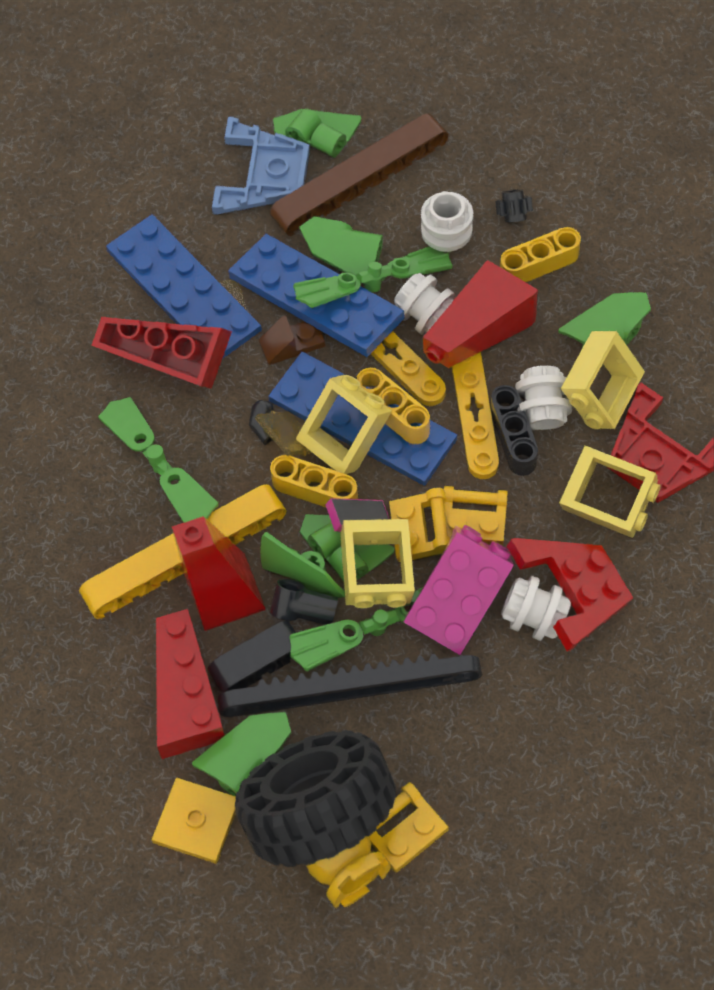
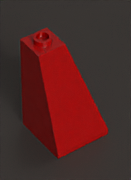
[423,260,538,368]
[172,516,266,631]

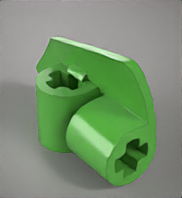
[273,109,361,158]
[299,217,383,284]
[558,292,651,365]
[300,514,394,582]
[261,532,345,598]
[192,712,292,796]

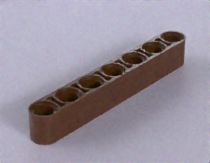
[270,113,449,236]

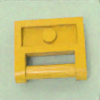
[443,486,508,546]
[389,488,451,562]
[368,782,448,873]

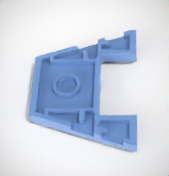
[212,117,310,214]

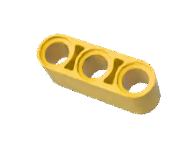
[500,227,581,282]
[357,367,430,444]
[270,455,358,507]

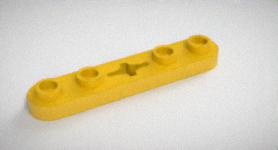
[371,331,446,406]
[452,352,499,479]

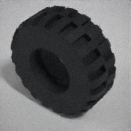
[235,730,396,867]

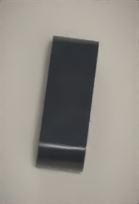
[491,385,538,476]
[208,621,296,693]

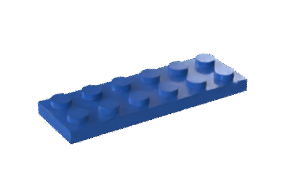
[106,214,262,359]
[228,234,405,357]
[268,352,457,486]

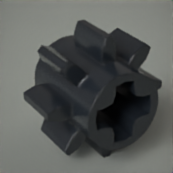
[495,189,533,222]

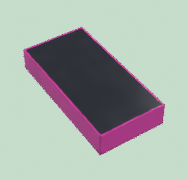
[326,498,389,532]

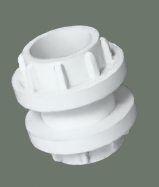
[421,191,473,252]
[394,273,455,335]
[515,366,572,430]
[501,575,571,641]

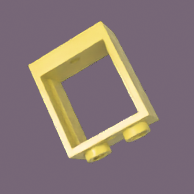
[561,331,645,429]
[296,375,392,474]
[559,446,661,538]
[340,519,415,608]

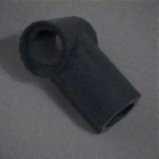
[270,579,338,625]

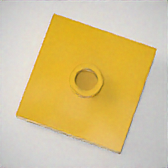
[152,778,236,864]

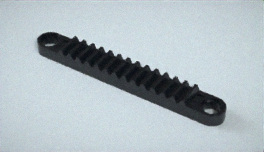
[218,654,482,717]

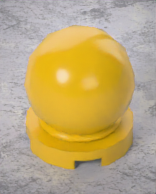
[306,836,391,908]

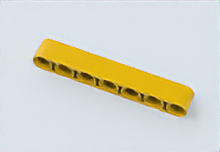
[79,484,287,619]

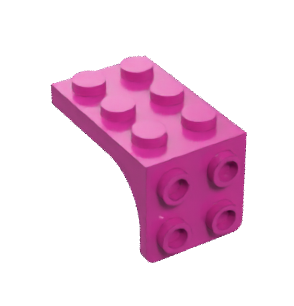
[404,525,514,655]

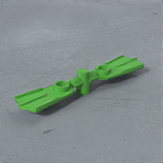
[293,246,452,308]
[98,397,219,523]
[289,587,423,671]

